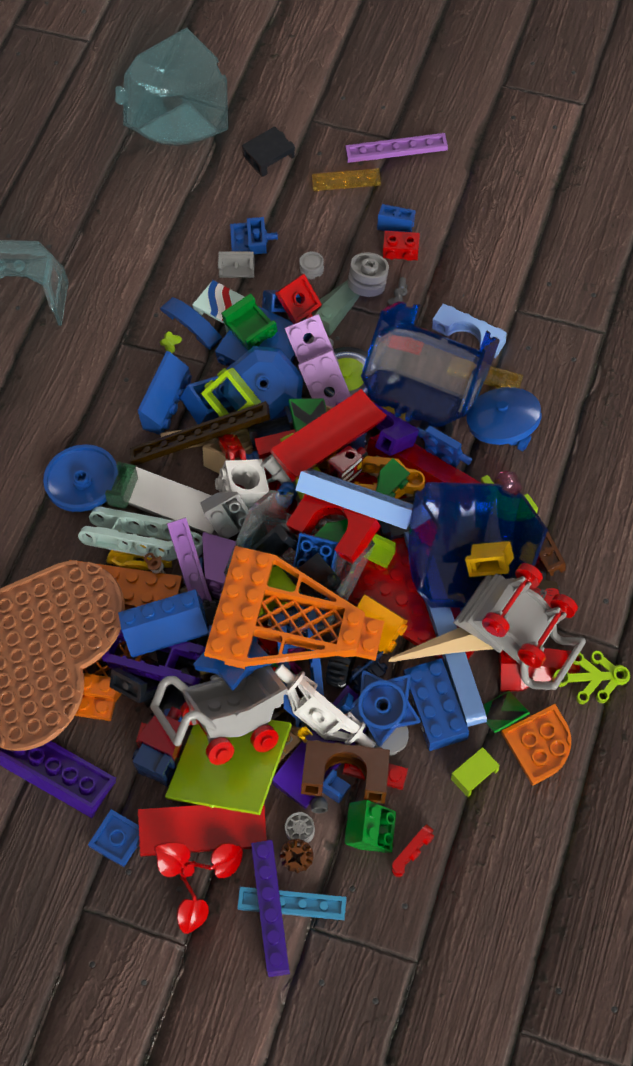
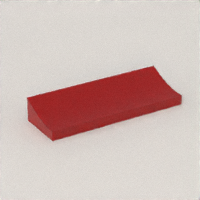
[270,389,387,482]
[366,434,481,508]
[138,805,267,856]

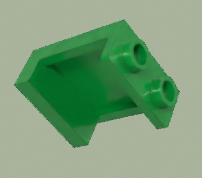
[221,293,278,350]

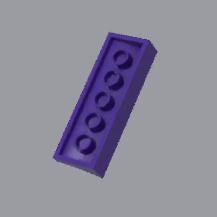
[272,685,369,809]
[0,741,116,818]

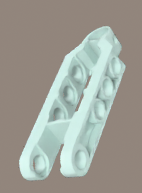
[78,507,203,561]

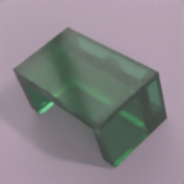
[105,462,138,509]

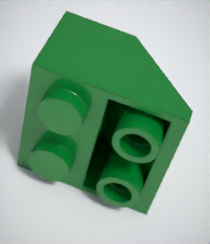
[344,800,396,853]

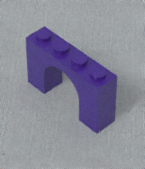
[335,402,419,456]

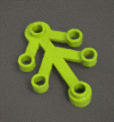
[552,651,630,704]

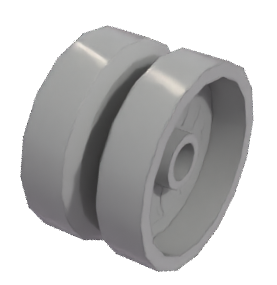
[347,252,389,297]

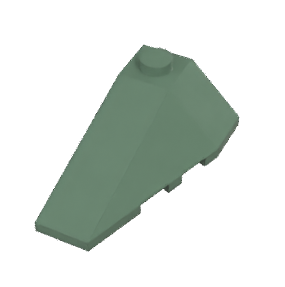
[301,280,360,336]

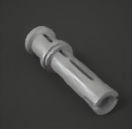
[260,454,300,503]

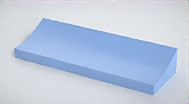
[296,469,421,529]

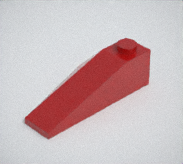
[498,648,580,692]

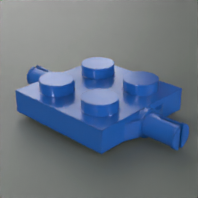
[417,426,472,468]

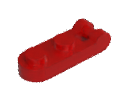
[392,824,434,877]

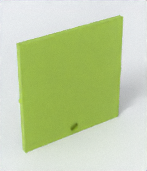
[165,720,292,815]

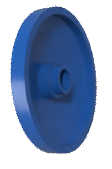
[466,387,542,445]
[43,445,119,512]

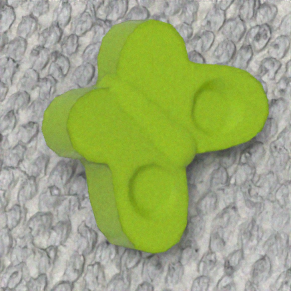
[160,331,182,353]

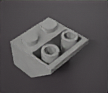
[200,492,256,539]

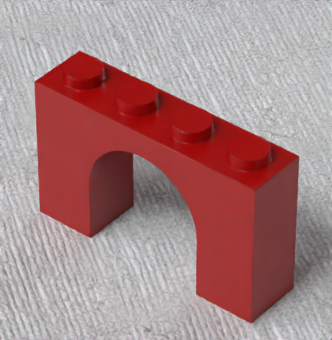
[286,494,380,565]

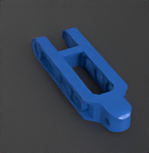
[274,606,324,731]

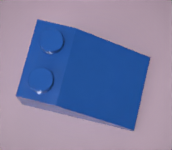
[180,376,235,424]

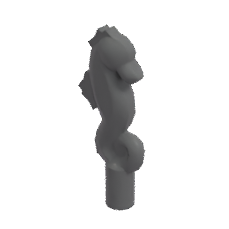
[387,277,408,317]

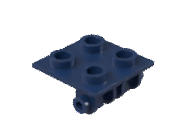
[348,651,388,693]

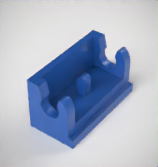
[377,204,416,232]

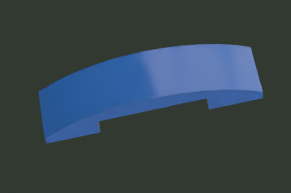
[160,297,222,350]

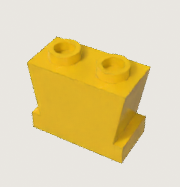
[465,541,514,577]

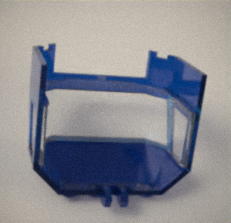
[361,301,500,427]

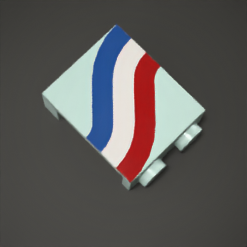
[193,280,244,332]

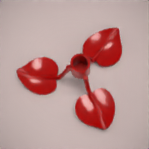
[154,842,243,934]

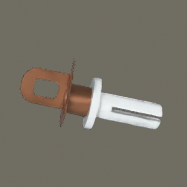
[144,553,166,574]

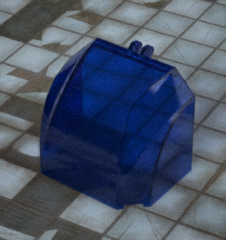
[408,482,548,612]

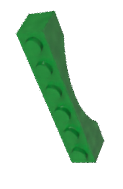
[314,458,410,542]

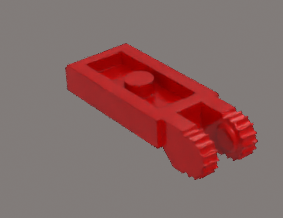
[218,434,246,461]

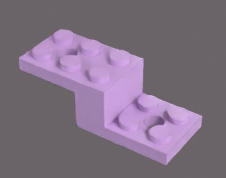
[285,314,351,407]

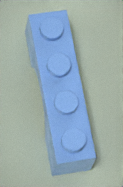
[432,304,507,358]

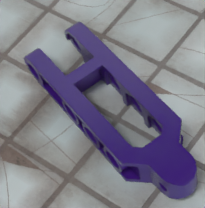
[102,630,206,687]

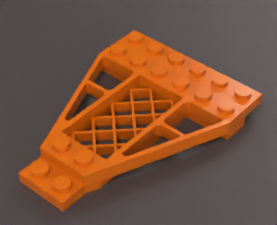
[204,546,385,669]
[69,560,183,721]

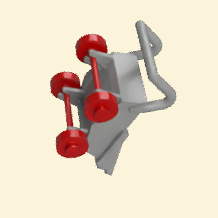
[453,563,586,690]
[150,665,288,765]

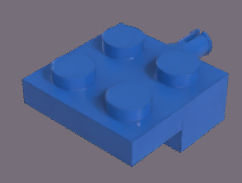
[230,217,278,254]

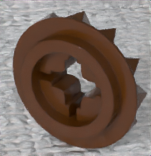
[279,839,314,873]

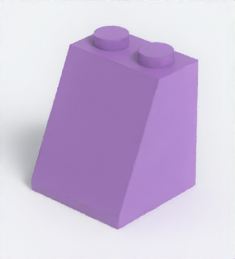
[202,532,241,599]

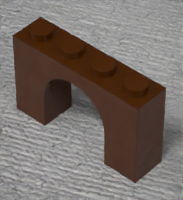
[301,740,390,804]

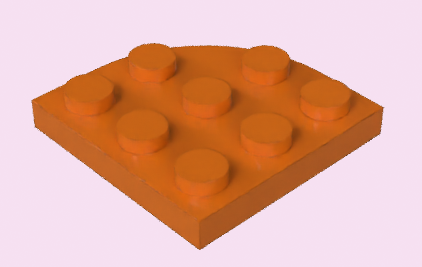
[501,704,571,786]

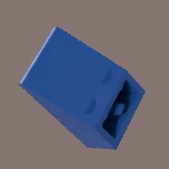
[293,533,339,599]

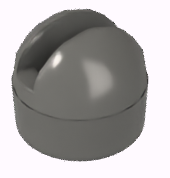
[311,796,328,813]

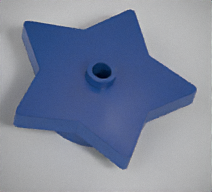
[194,625,271,691]
[345,670,421,747]

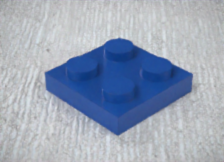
[88,809,140,867]

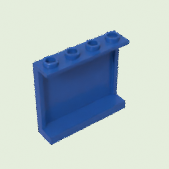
[215,306,311,385]

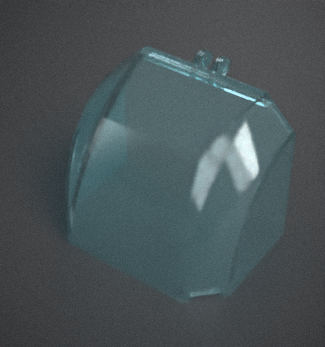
[115,27,228,146]

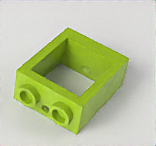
[201,368,261,417]

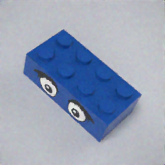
[403,658,469,751]

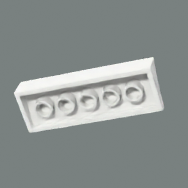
[111,464,218,536]

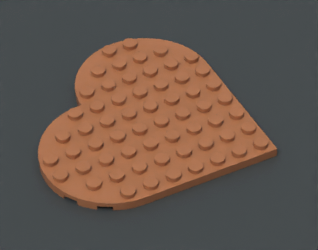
[0,560,125,751]

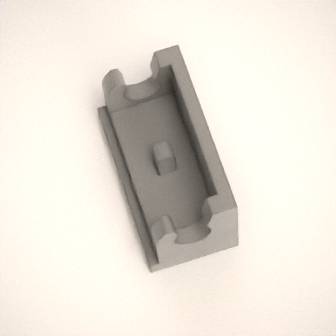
[218,252,255,278]

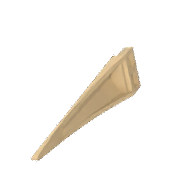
[389,627,493,662]

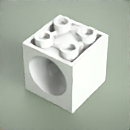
[215,459,269,512]

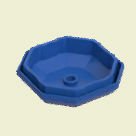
[223,346,303,421]

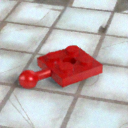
[275,274,322,336]

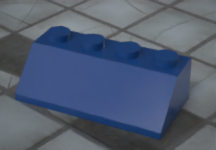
[138,351,192,435]
[118,589,209,658]

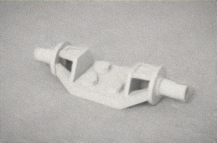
[275,664,376,748]

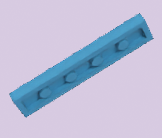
[237,887,347,920]

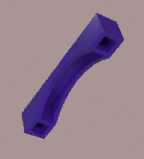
[251,840,290,977]

